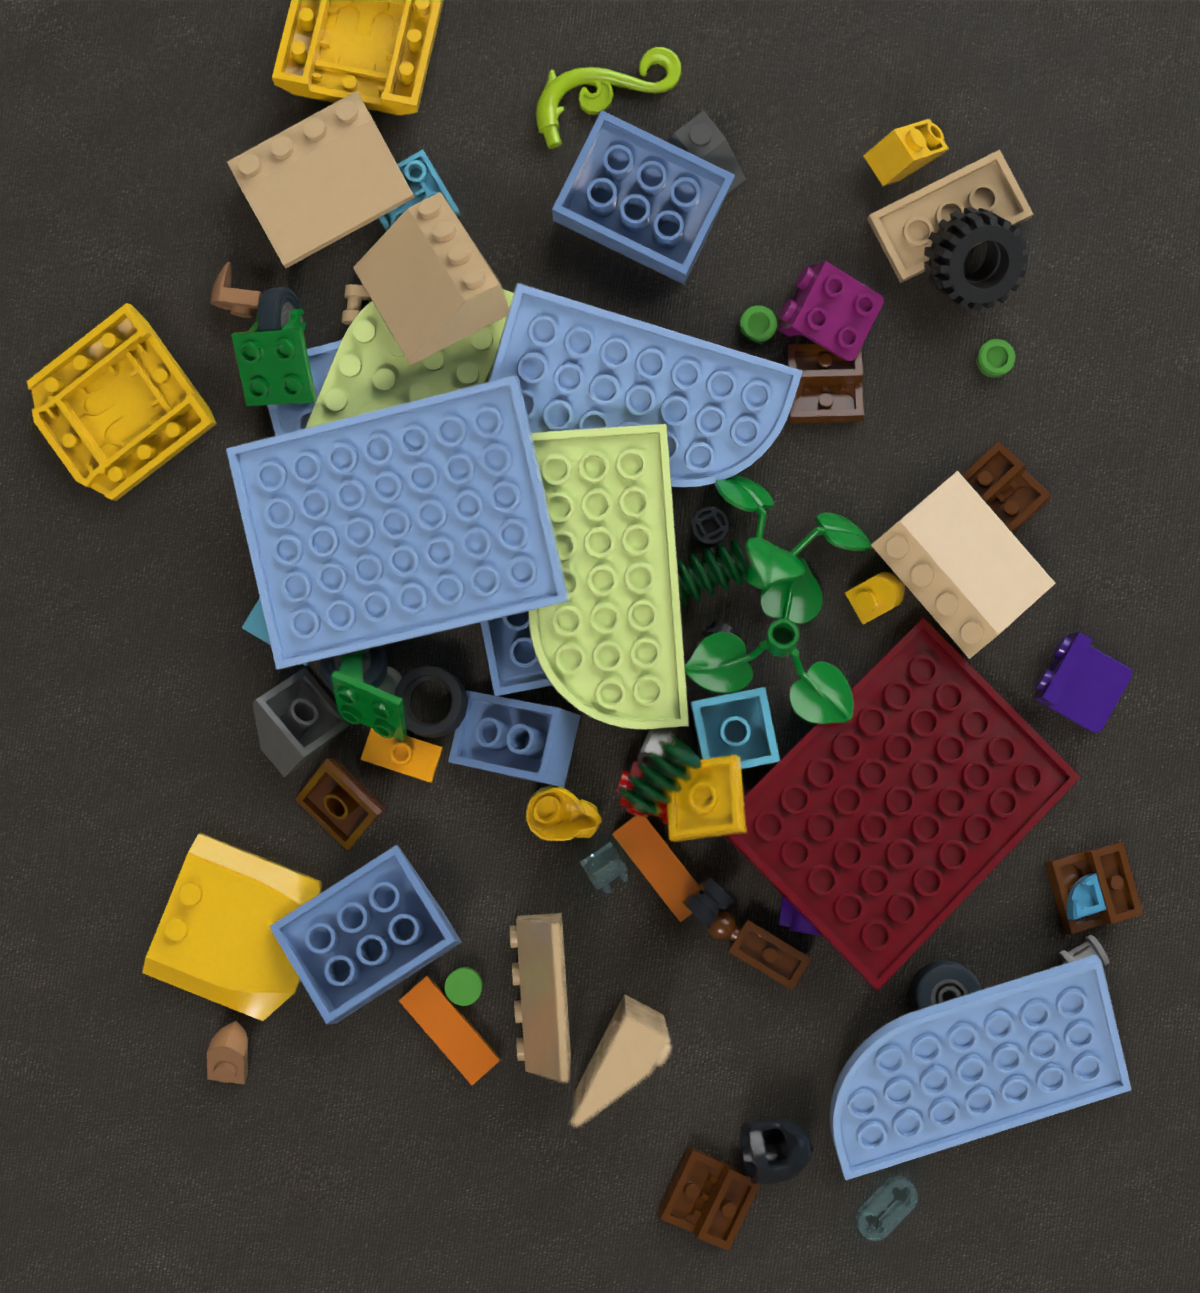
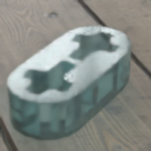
[856,1176,918,1241]

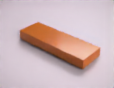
[612,815,701,923]
[399,975,501,1085]

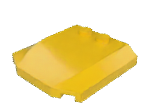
[272,0,444,116]
[27,303,217,501]
[142,833,322,1021]

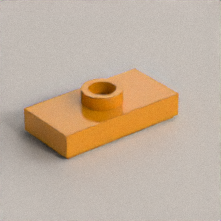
[361,728,444,783]

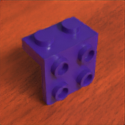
[1033,632,1132,733]

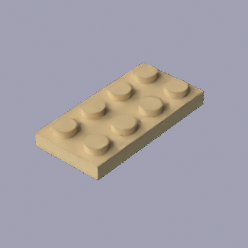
[867,150,1033,283]

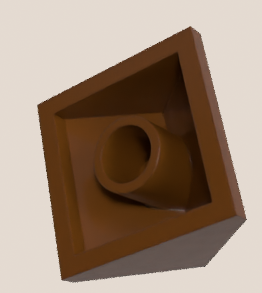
[295,758,388,851]

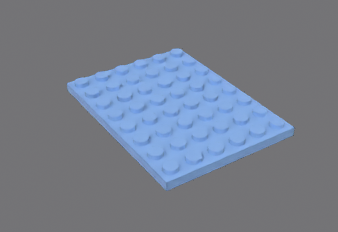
[226,375,569,669]

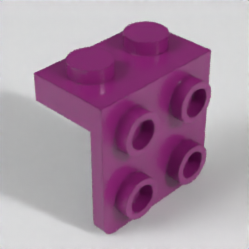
[776,261,884,361]

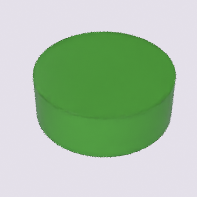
[739,305,777,344]
[976,339,1015,378]
[445,967,483,1006]

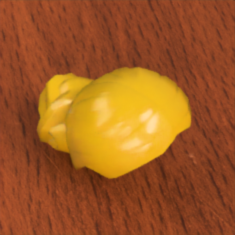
[526,785,602,841]

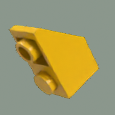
[863,119,949,186]

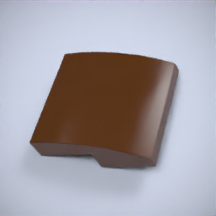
[787,344,864,424]
[962,441,1052,534]
[1045,842,1143,934]
[657,1146,761,1251]

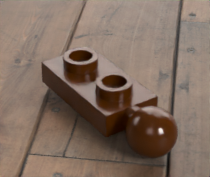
[707,910,812,991]

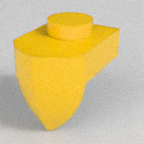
[845,572,905,625]

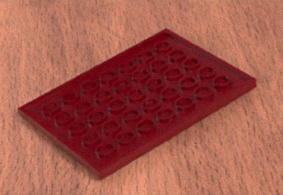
[724,618,1081,990]

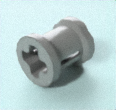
[1058,935,1109,966]

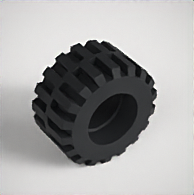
[924,207,1029,310]

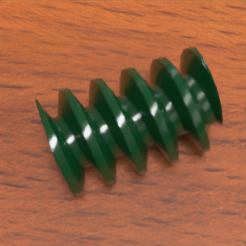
[677,540,748,607]
[618,733,702,816]

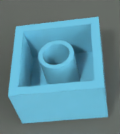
[689,687,780,769]

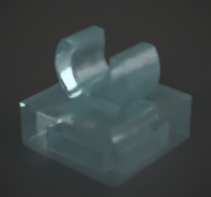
[580,842,628,894]

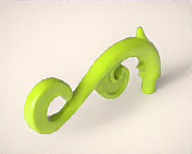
[536,47,681,149]

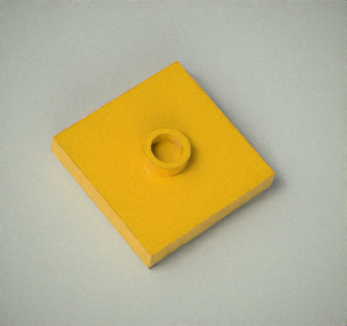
[667,755,746,841]

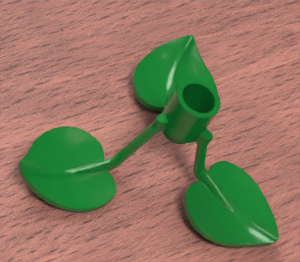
[715,475,873,590]
[685,558,854,724]

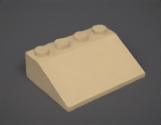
[227,91,415,268]
[353,192,510,366]
[871,471,1056,659]
[510,913,571,1082]
[571,994,672,1127]

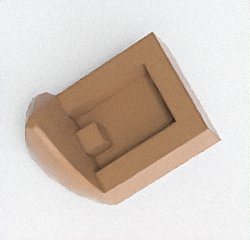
[210,262,262,318]
[207,1021,248,1084]

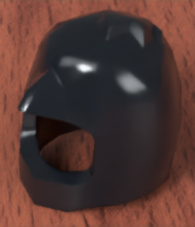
[740,1118,813,1184]

